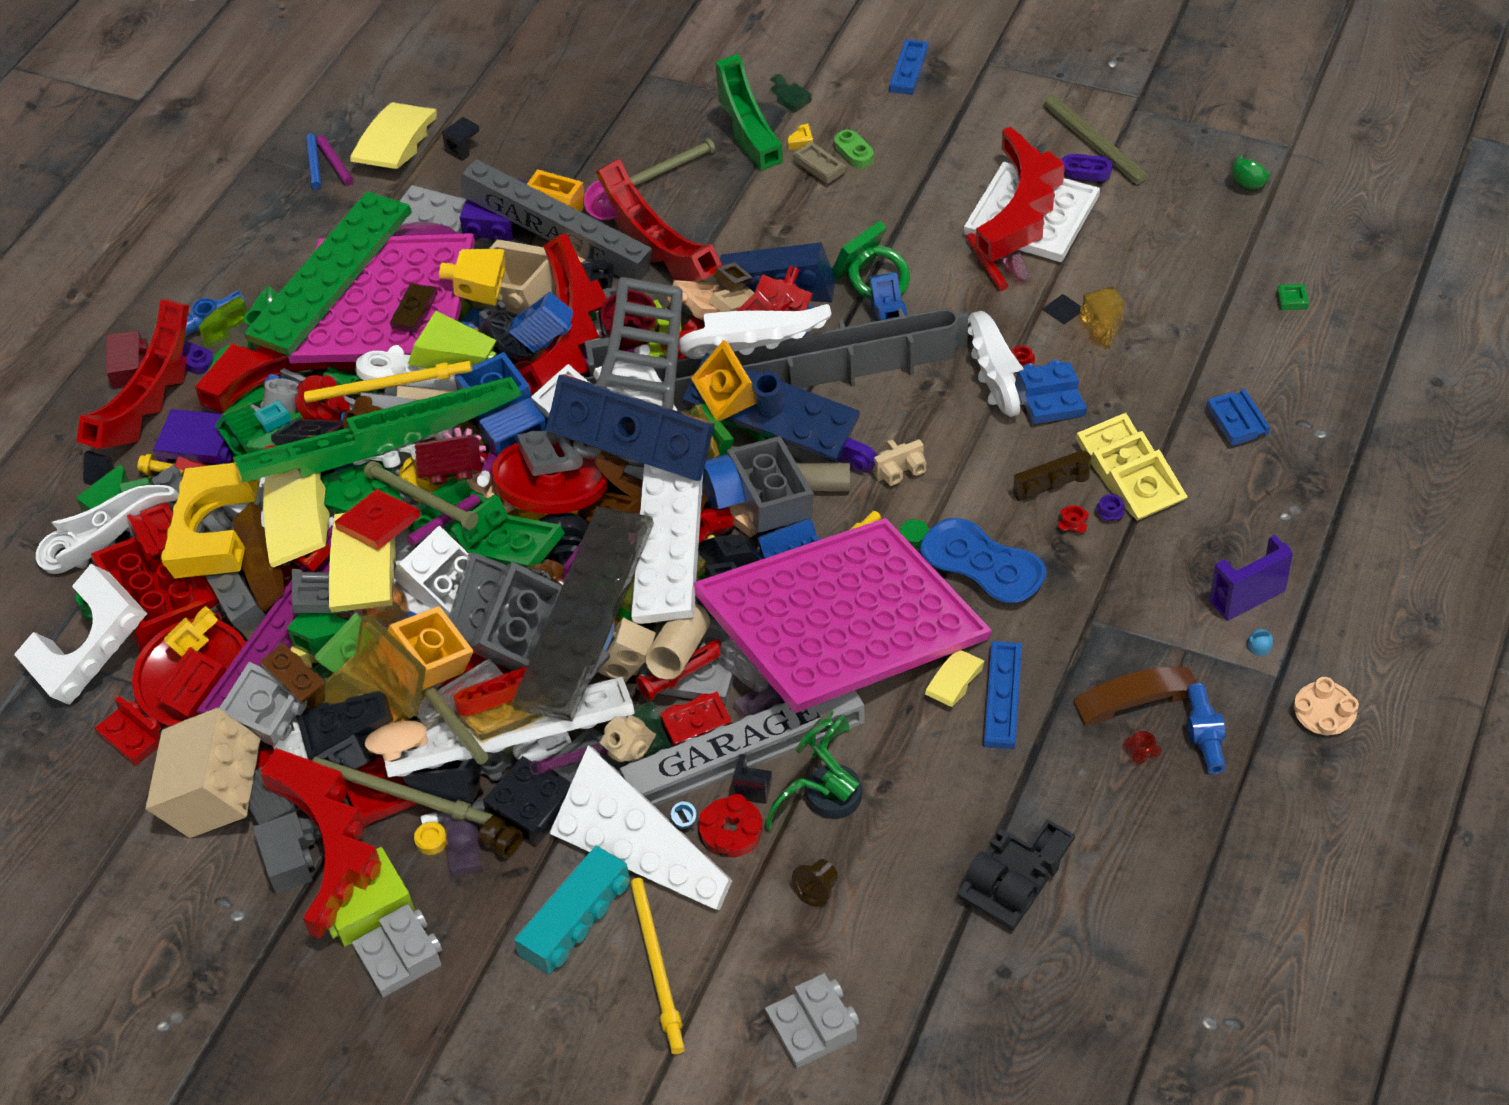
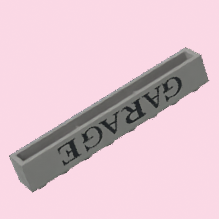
[620,690,865,807]

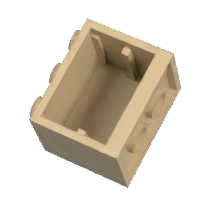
[470,240,556,315]
[146,707,260,838]

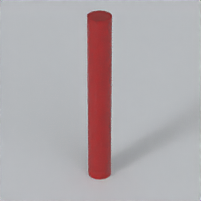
[966,233,1008,291]

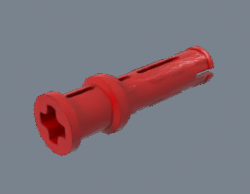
[636,639,726,702]

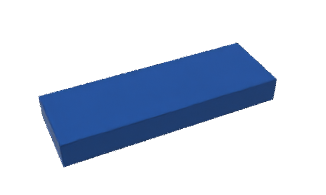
[889,39,929,95]

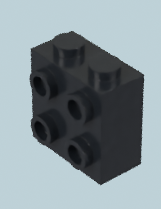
[483,756,571,848]

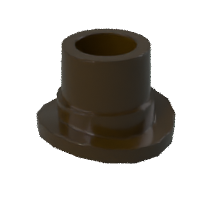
[792,859,838,906]

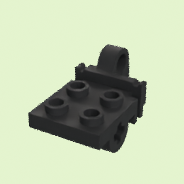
[957,819,1075,931]

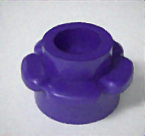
[1096,494,1125,521]

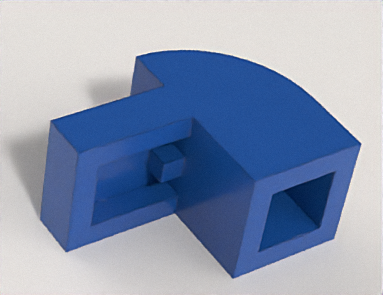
[869,272,907,321]
[702,454,746,509]

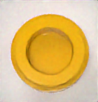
[414,822,447,855]

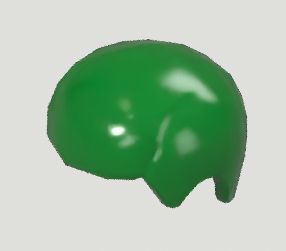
[1231,155,1271,190]

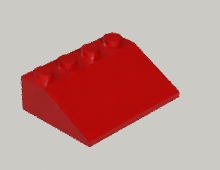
[91,537,220,653]

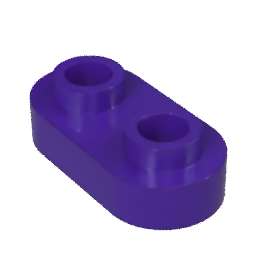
[1061,154,1112,182]
[182,340,214,374]
[838,438,877,472]

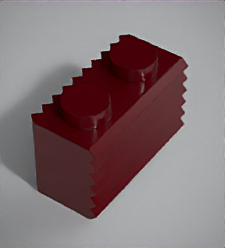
[106,330,149,389]
[414,435,482,485]

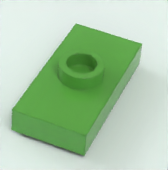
[315,612,380,676]

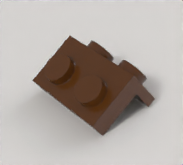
[261,643,325,708]

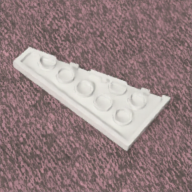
[549,746,732,910]

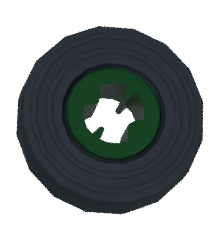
[806,765,863,819]

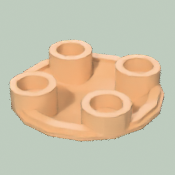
[1294,677,1359,736]
[365,721,428,761]

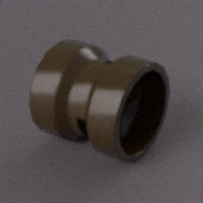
[478,815,523,859]

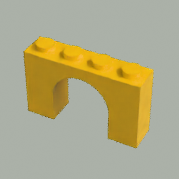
[161,463,261,578]

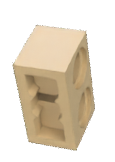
[598,618,656,683]

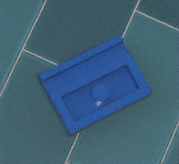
[1206,388,1270,446]

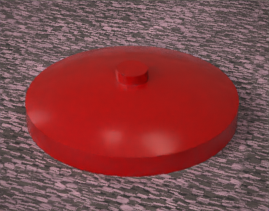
[492,440,608,514]
[132,618,246,728]

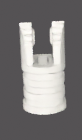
[512,732,572,762]

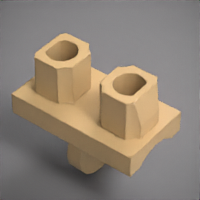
[874,439,926,486]

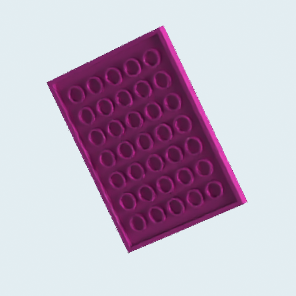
[694,518,992,713]

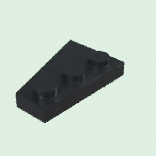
[296,691,394,760]

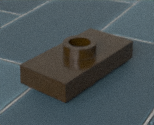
[390,283,438,333]

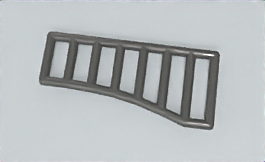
[573,277,683,468]

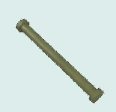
[629,138,715,186]
[364,461,478,530]

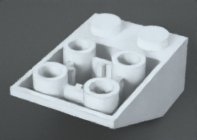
[394,526,468,617]

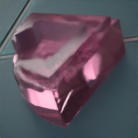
[1003,252,1030,281]

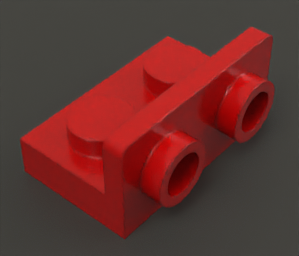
[660,691,732,747]
[95,695,162,767]

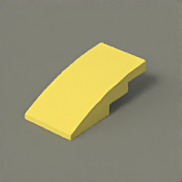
[350,102,437,169]
[1075,413,1188,521]
[263,469,330,568]
[329,513,396,612]

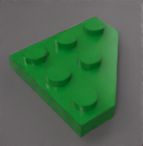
[320,460,402,514]

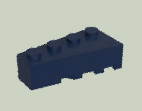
[718,242,836,303]

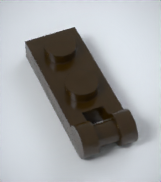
[1013,451,1091,501]

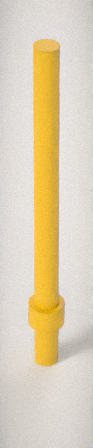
[304,361,472,403]
[630,878,685,1054]

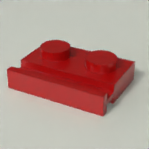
[127,503,173,561]
[154,647,227,719]

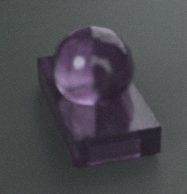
[444,816,483,877]

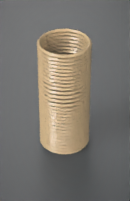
[645,603,710,680]

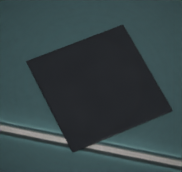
[1042,294,1085,325]

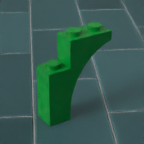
[715,54,783,171]

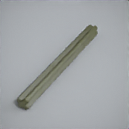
[1044,94,1146,185]

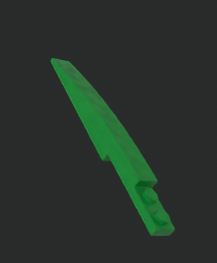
[233,377,521,483]

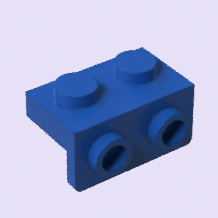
[758,519,821,559]

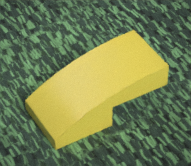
[925,650,984,707]

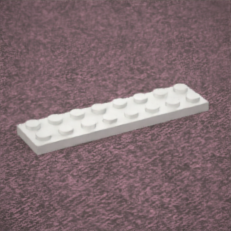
[631,464,703,624]
[385,677,635,778]

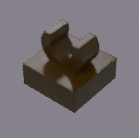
[714,262,753,292]

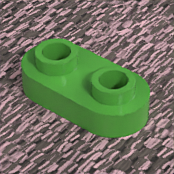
[835,130,873,168]

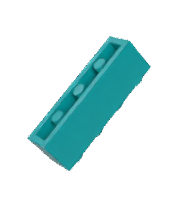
[514,845,630,975]

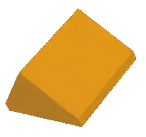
[691,340,756,421]

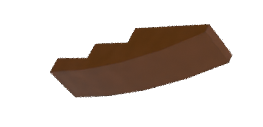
[232,502,284,612]

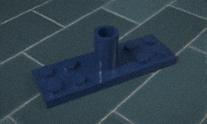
[682,353,860,463]
[546,374,715,481]

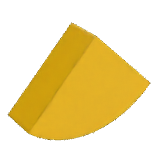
[788,123,813,150]

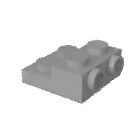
[219,662,307,746]
[352,904,442,998]
[765,973,859,1069]

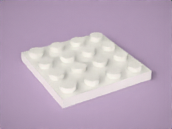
[964,162,1100,262]

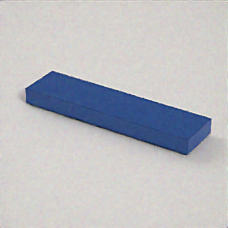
[984,641,1022,749]

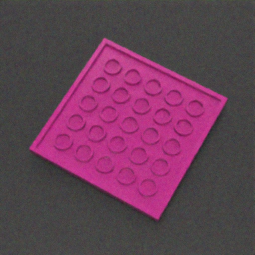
[287,234,475,363]

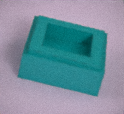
[254,400,292,433]

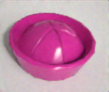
[584,180,618,221]

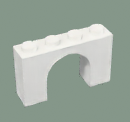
[14,564,147,705]

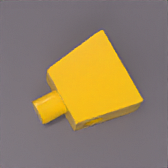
[439,249,506,306]

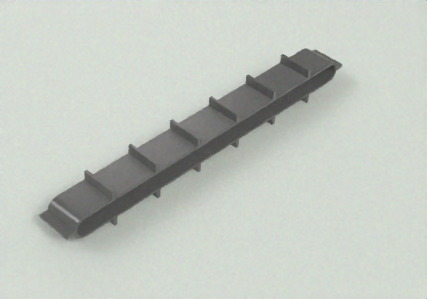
[545,308,968,427]

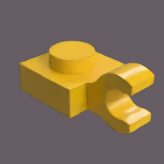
[164,606,218,657]

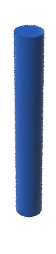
[306,134,321,190]

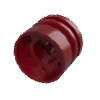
[601,290,658,351]

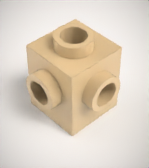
[600,715,656,763]

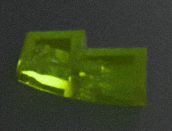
[198,296,247,348]

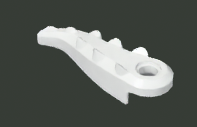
[679,304,832,359]
[968,311,1024,417]
[356,345,457,395]
[36,485,179,574]

